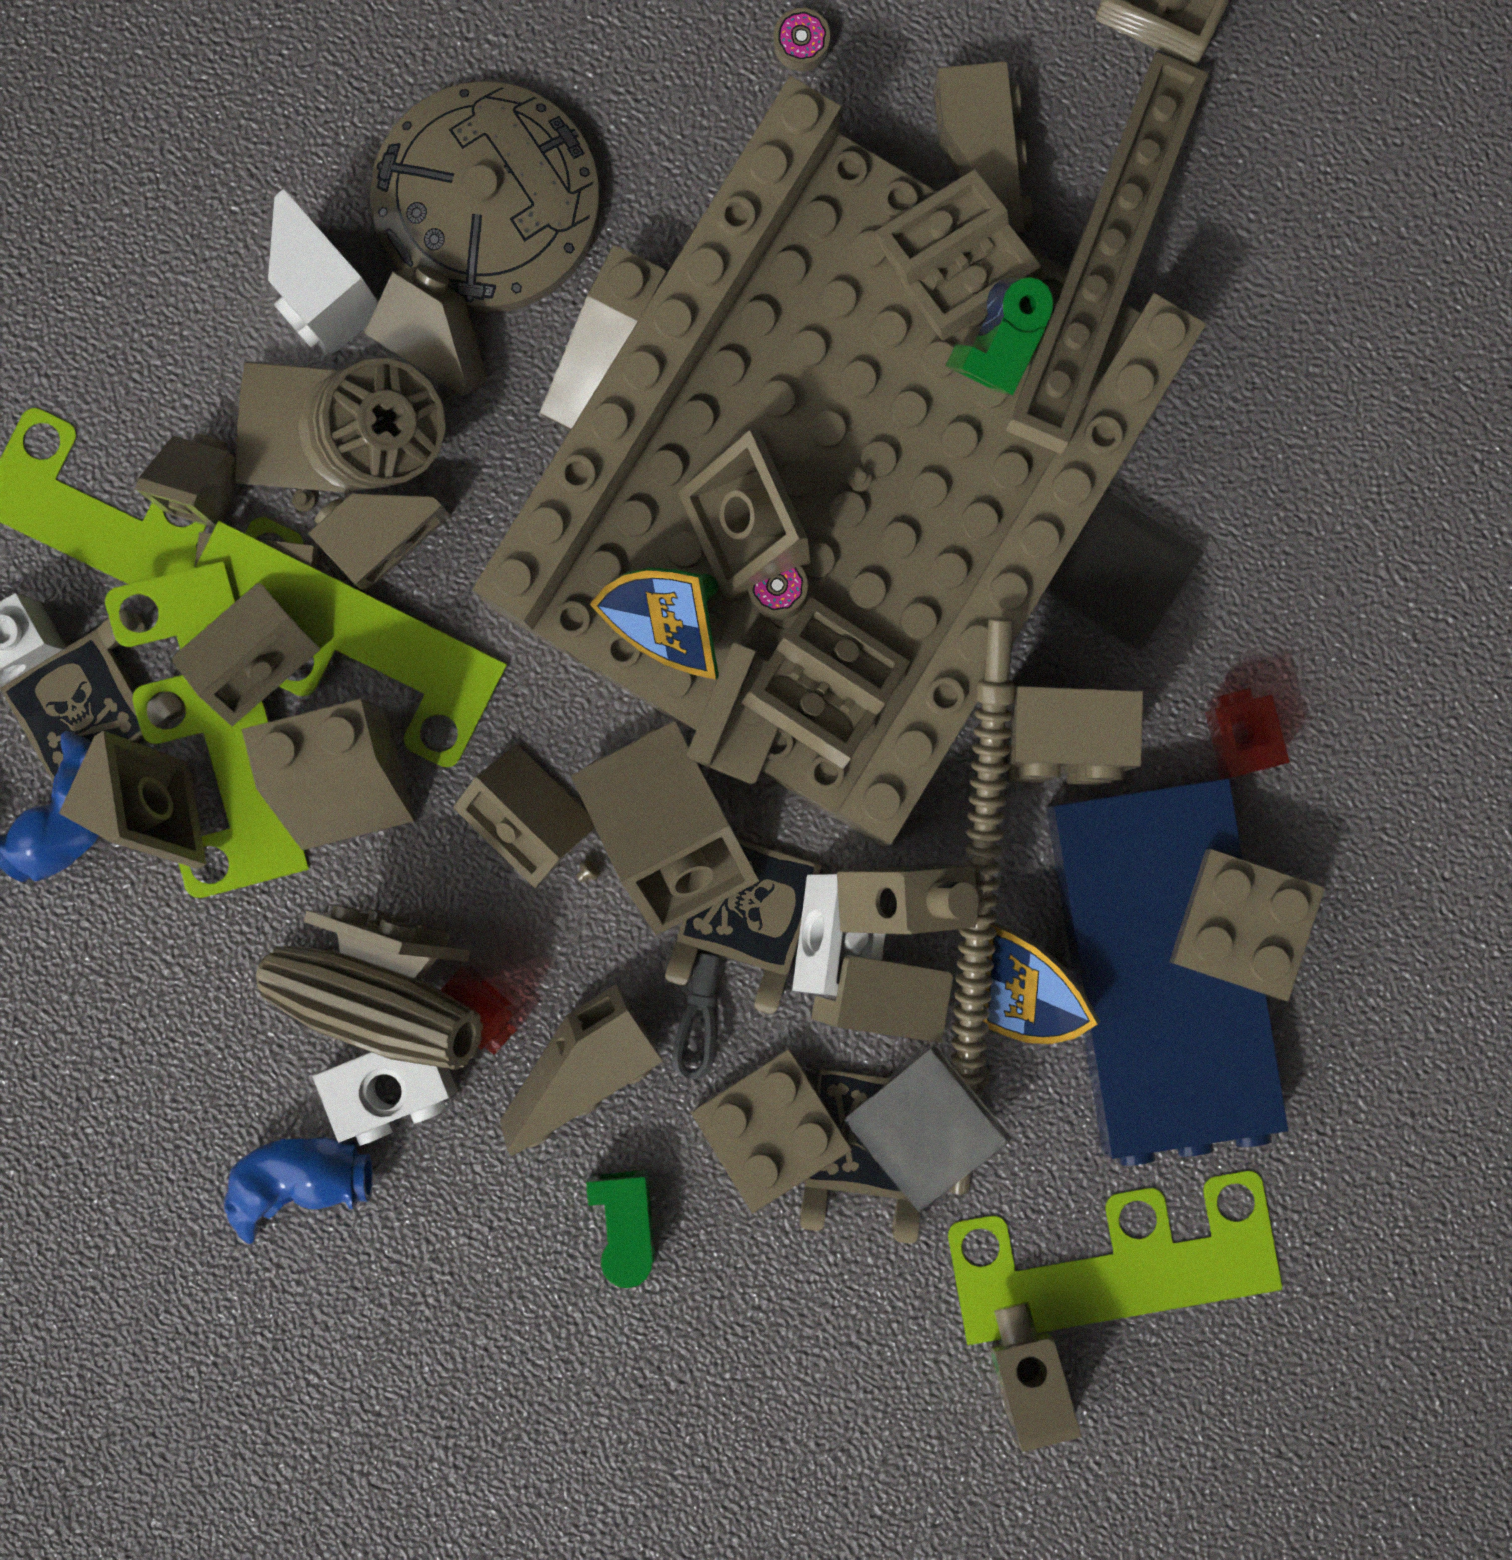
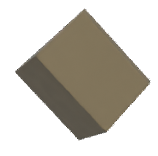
[678,429,810,598]
[59,731,206,869]

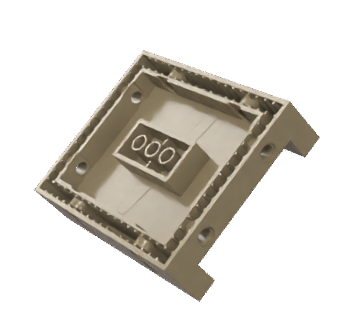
[472,76,1206,847]

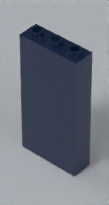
[1046,779,1289,1166]

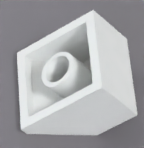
[268,189,378,356]

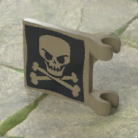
[0,610,186,782]
[665,839,821,1014]
[799,1069,935,1244]

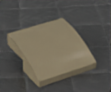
[875,169,1042,341]
[235,361,352,493]
[741,596,910,769]

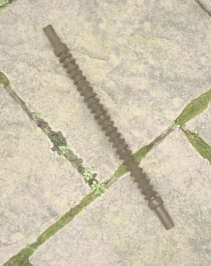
[945,617,1016,1195]

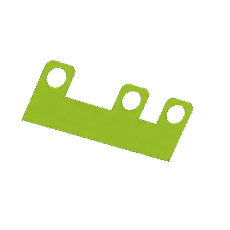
[0,408,304,584]
[195,521,507,767]
[105,561,309,898]
[948,1171,1283,1345]

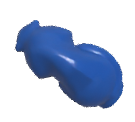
[0,731,99,882]
[224,1137,373,1244]

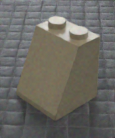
[242,699,416,850]
[571,721,759,935]

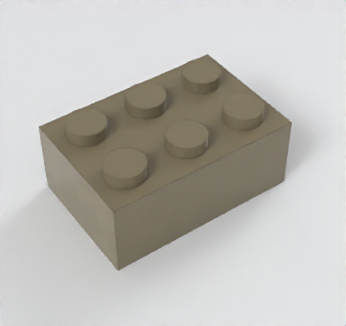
[1002,686,1143,786]

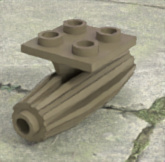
[256,904,483,1070]

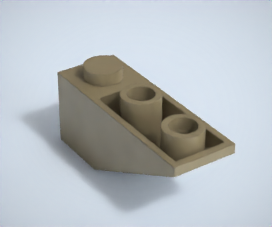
[933,61,1033,240]
[500,984,663,1157]

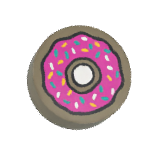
[773,8,830,71]
[748,565,809,620]

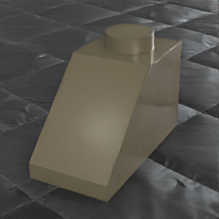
[364,265,487,395]
[135,433,236,528]
[308,494,450,593]

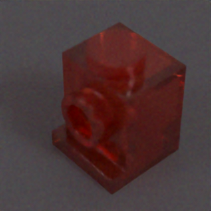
[1205,688,1290,780]
[440,965,520,1056]

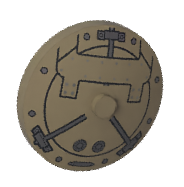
[370,82,600,313]

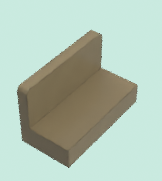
[172,583,321,726]
[686,642,779,784]
[453,746,595,888]
[811,955,953,1043]

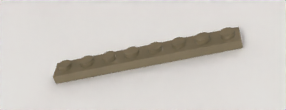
[1005,51,1209,454]

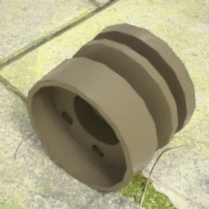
[298,358,446,491]

